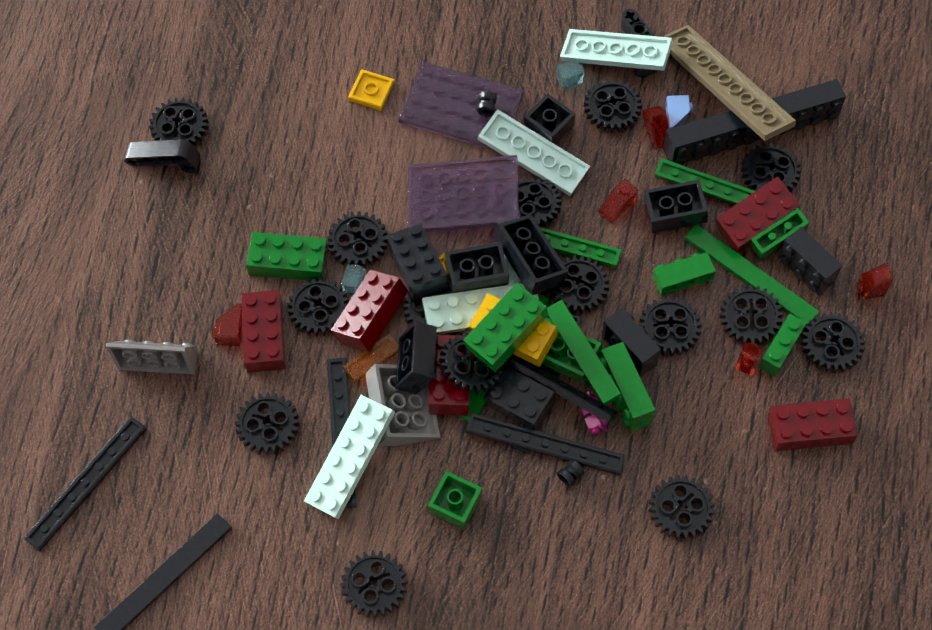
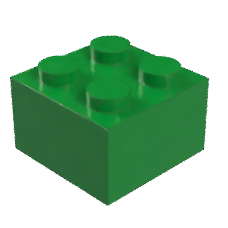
[428,471,482,530]

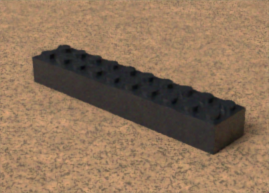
[663,79,846,165]

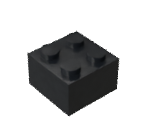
[524,93,576,144]

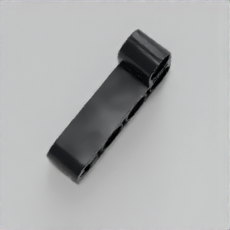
[621,9,659,78]
[124,140,201,174]

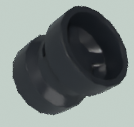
[477,92,497,117]
[557,459,585,487]

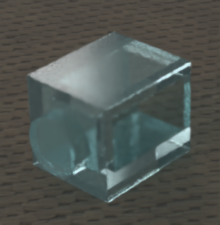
[556,59,585,90]
[340,264,367,295]

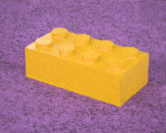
[469,293,558,367]

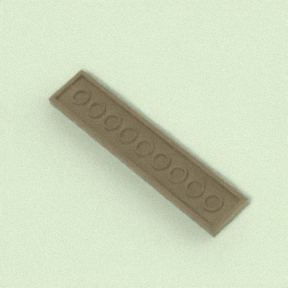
[662,25,796,141]

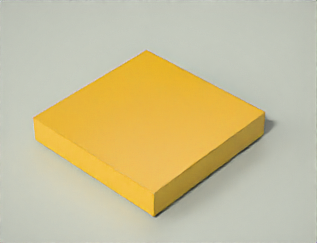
[348,69,395,111]

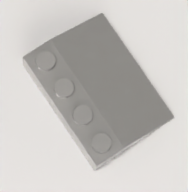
[106,340,198,374]
[365,364,441,446]

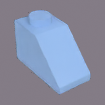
[665,95,693,129]

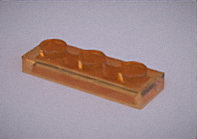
[343,334,398,383]

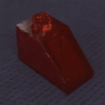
[642,106,669,149]
[598,179,639,224]
[856,262,893,300]
[212,303,242,346]
[735,342,764,376]

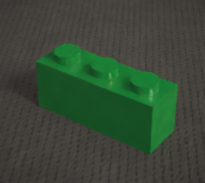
[750,208,809,260]
[652,252,716,296]
[759,313,807,377]

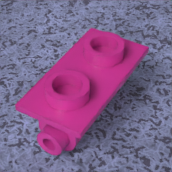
[581,392,608,435]

